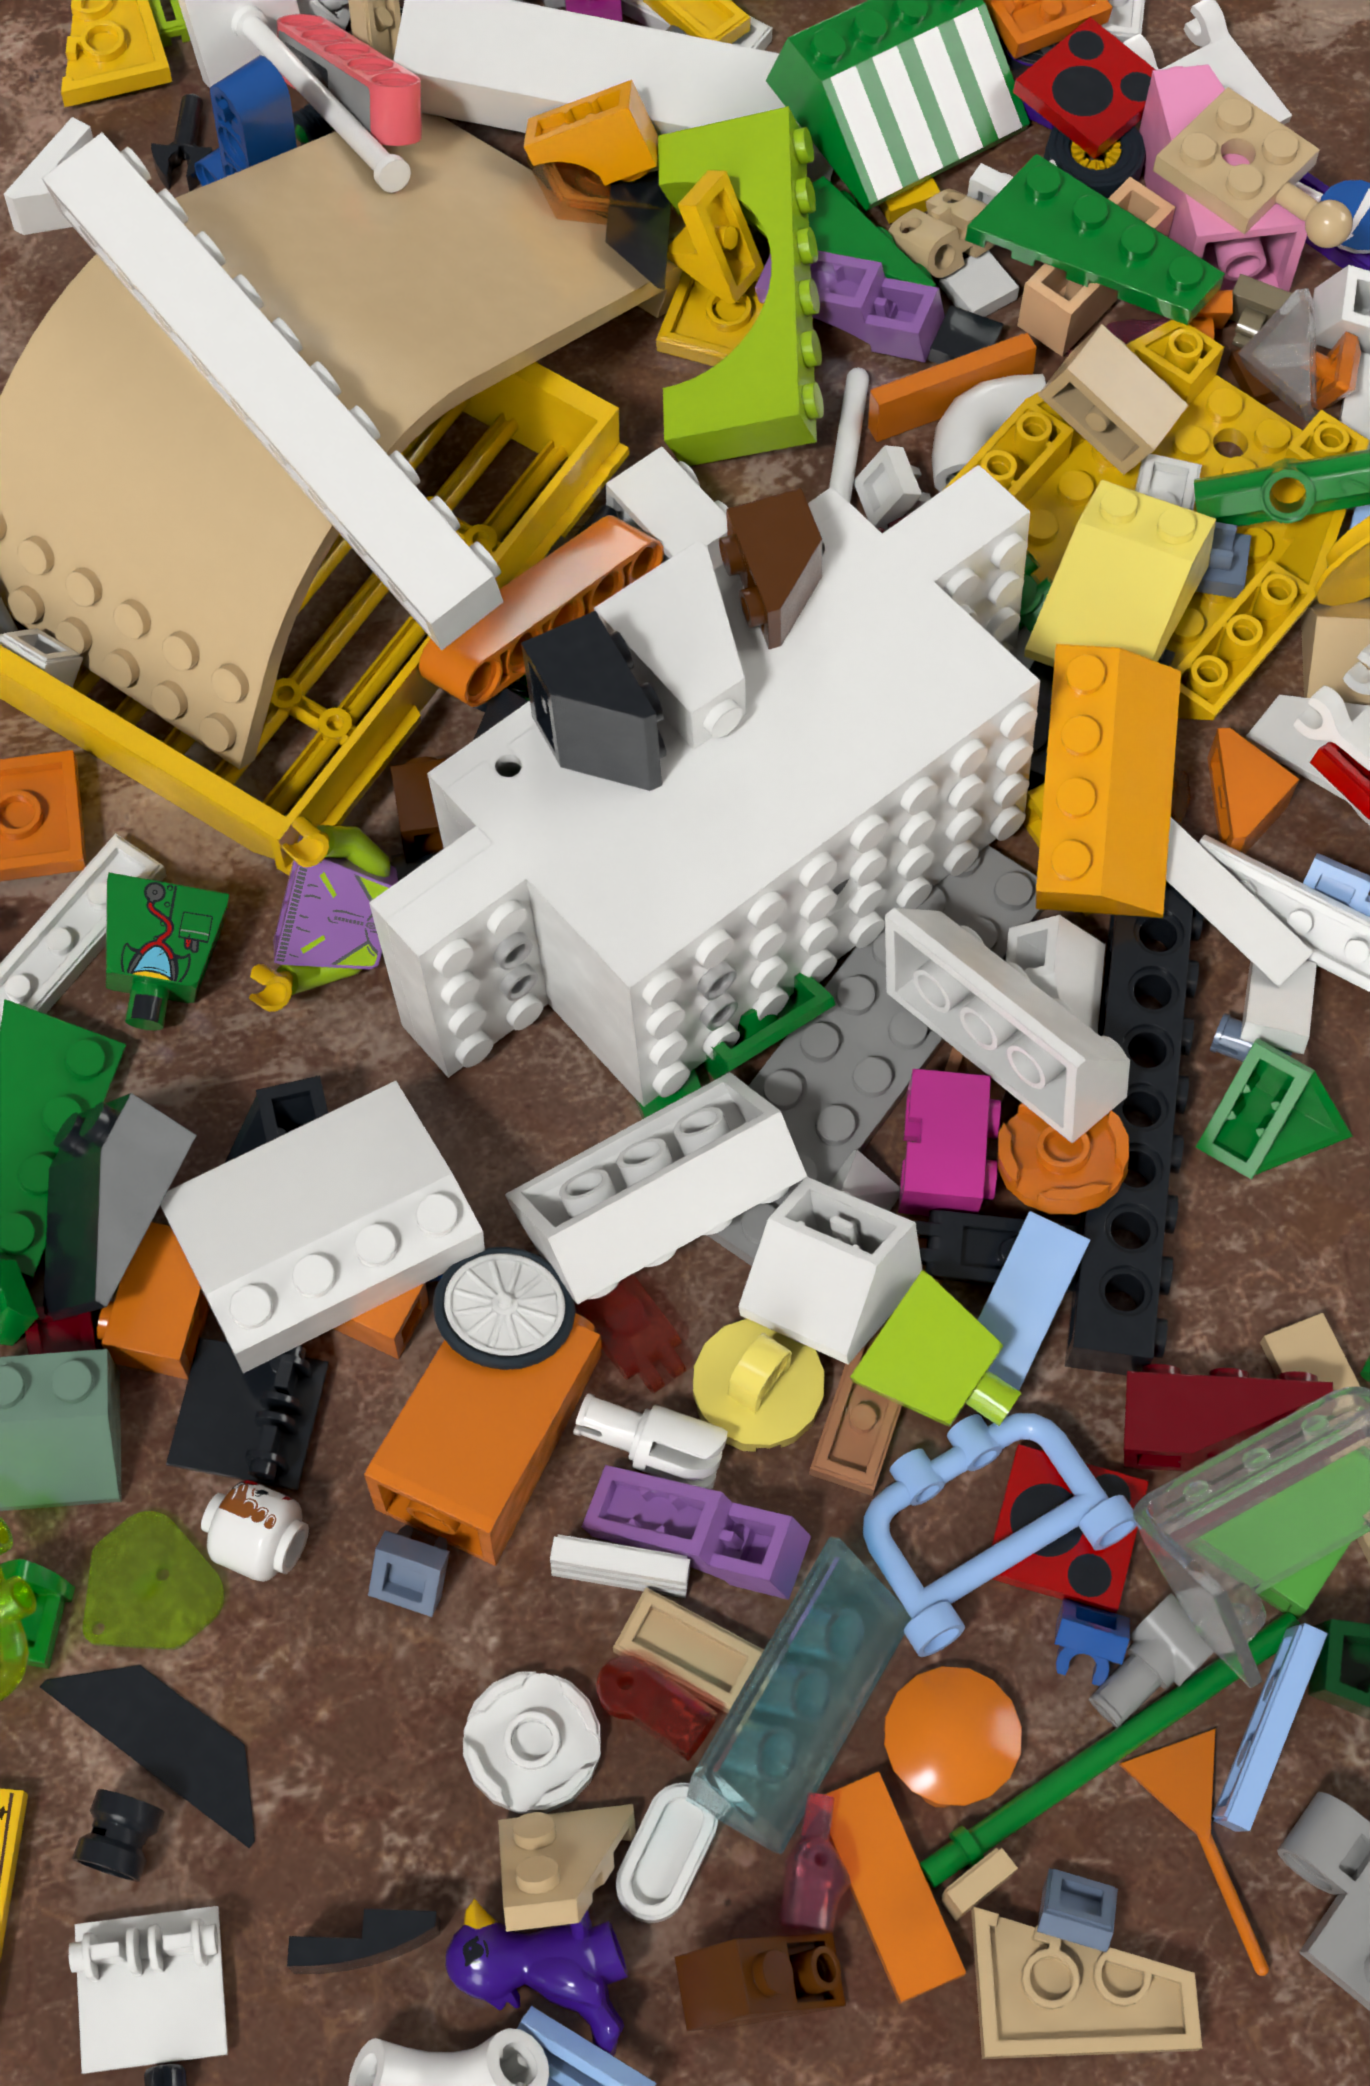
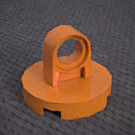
[998,1103,1129,1215]

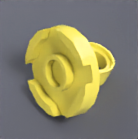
[693,1319,824,1452]

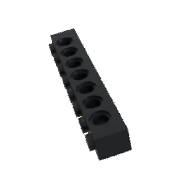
[1065,881,1204,1376]

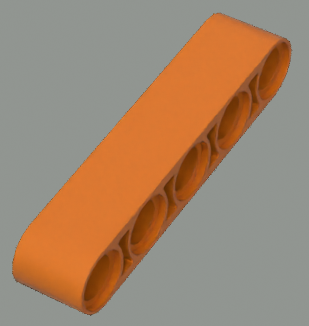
[419,515,664,707]

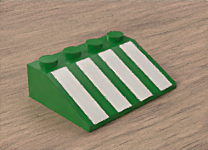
[765,0,1030,211]

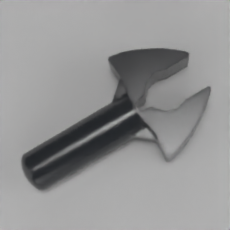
[151,94,213,191]

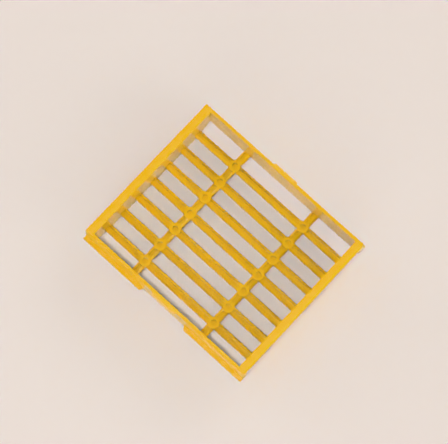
[0,362,629,876]

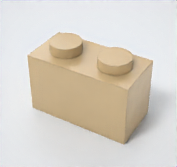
[1038,324,1188,475]

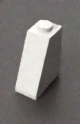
[594,539,746,750]

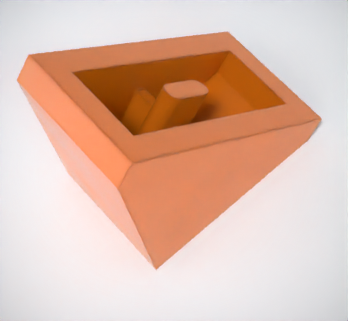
[1207,728,1299,854]

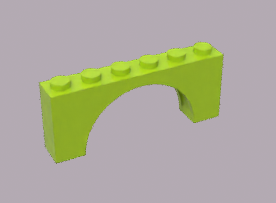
[658,106,824,466]

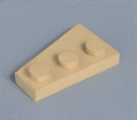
[971,1907,1202,2059]

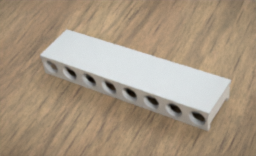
[393,0,833,183]

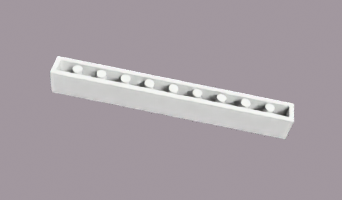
[42,132,503,650]

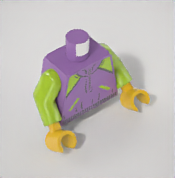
[249,816,398,1012]

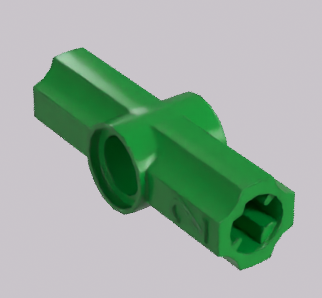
[1194,449,1370,527]

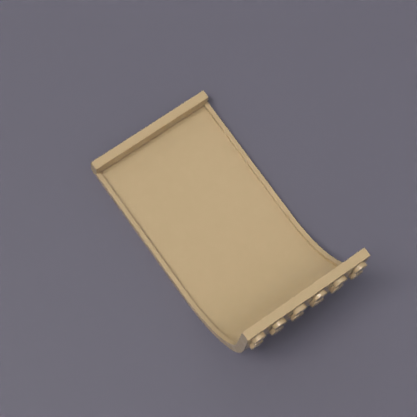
[0,113,683,770]

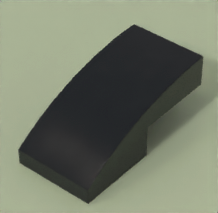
[287,1909,441,1974]

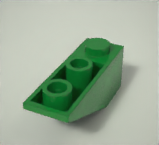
[808,176,936,287]

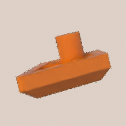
[1300,332,1361,411]

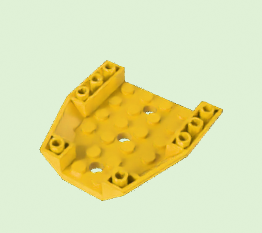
[943,320,1370,720]

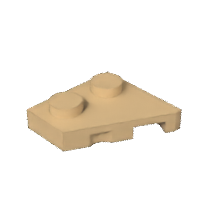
[498,1804,636,1932]

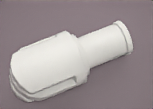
[573,1393,728,1489]

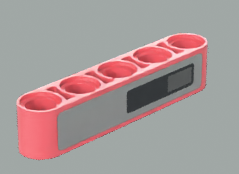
[277,14,422,146]

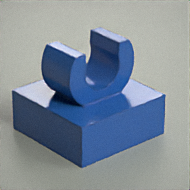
[1054,1598,1130,1686]

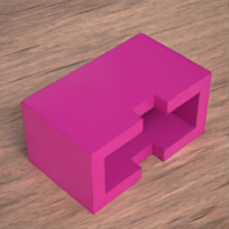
[898,1069,1001,1216]

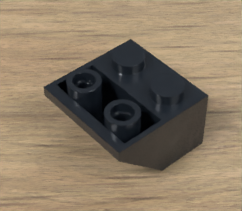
[521,611,667,791]

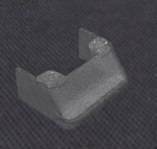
[1133,1386,1370,1689]

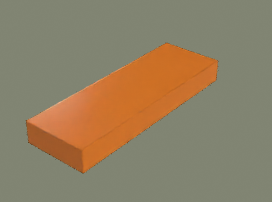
[868,333,1037,442]
[814,1772,966,2004]

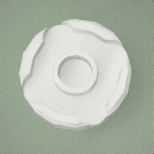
[463,1671,601,1814]

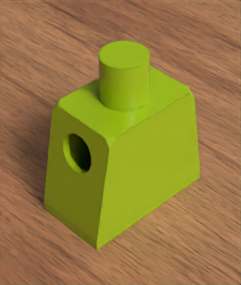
[850,1270,1021,1427]

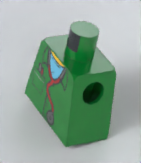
[106,872,229,1031]

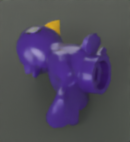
[445,1898,628,2056]

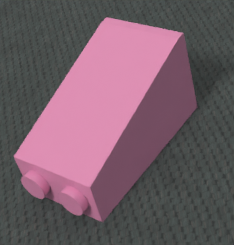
[1139,64,1307,292]

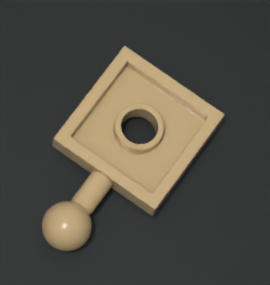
[1153,87,1353,248]

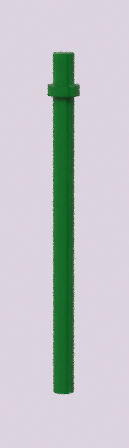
[919,1612,1300,1888]

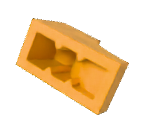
[524,80,658,186]

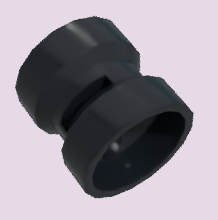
[72,1789,165,1882]

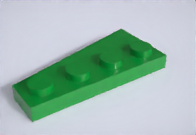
[965,154,1225,325]
[0,999,126,1283]

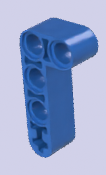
[195,55,297,187]

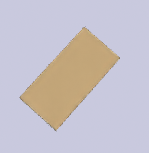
[613,1587,767,1717]

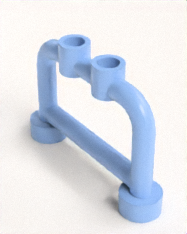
[863,1413,1140,1657]

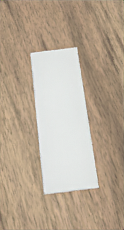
[1166,817,1314,987]

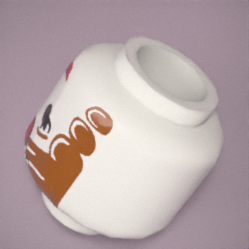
[201,1480,309,1582]

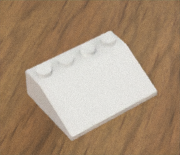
[160,1081,485,1373]

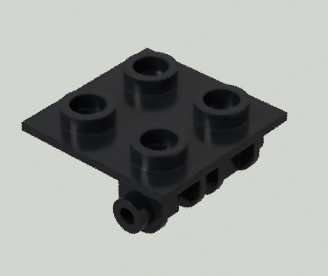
[166,1337,329,1491]

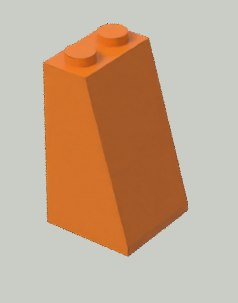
[364,1313,602,1566]

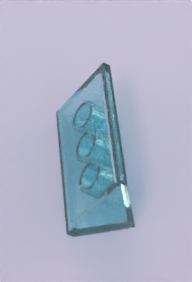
[686,1537,912,1854]

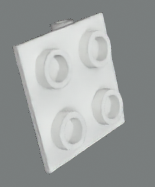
[69,1906,228,2074]

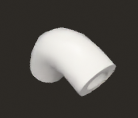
[931,374,1046,492]
[348,2028,550,2086]

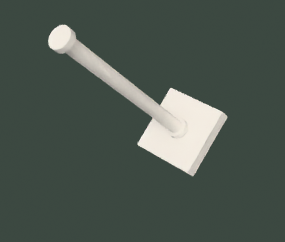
[178,0,411,193]

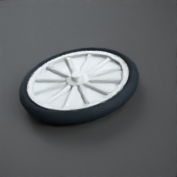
[433,1247,575,1370]

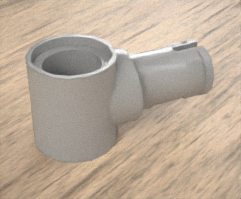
[1089,1594,1222,1728]

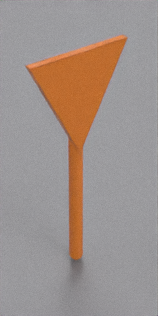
[1119,1729,1269,1976]

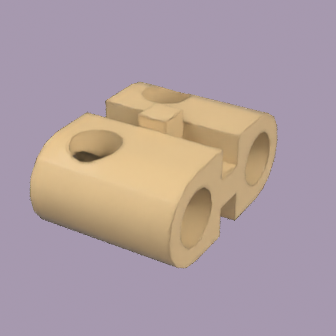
[888,189,995,278]

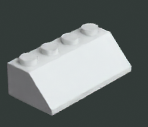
[885,908,1130,1143]
[505,1072,807,1304]

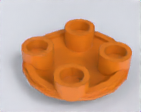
[884,1666,1022,1808]

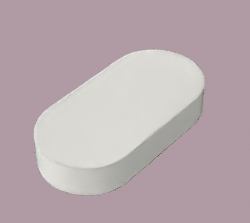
[616,1783,718,1923]

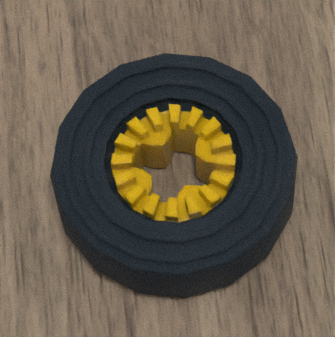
[1044,126,1146,199]

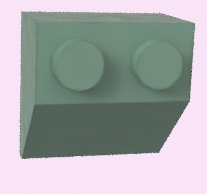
[0,1349,122,1511]

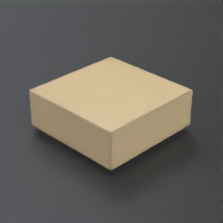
[940,1848,1018,1922]

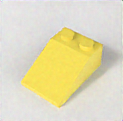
[1024,480,1216,667]

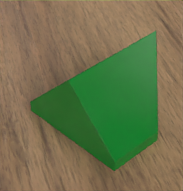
[1195,1038,1353,1180]

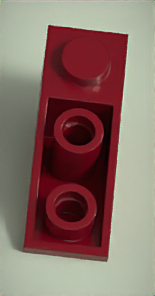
[1124,1364,1333,1472]

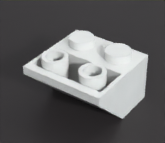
[738,1177,922,1365]

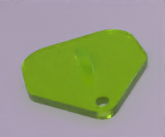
[82,1511,225,1650]

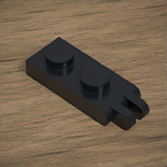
[911,1210,1079,1293]

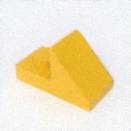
[667,170,764,304]

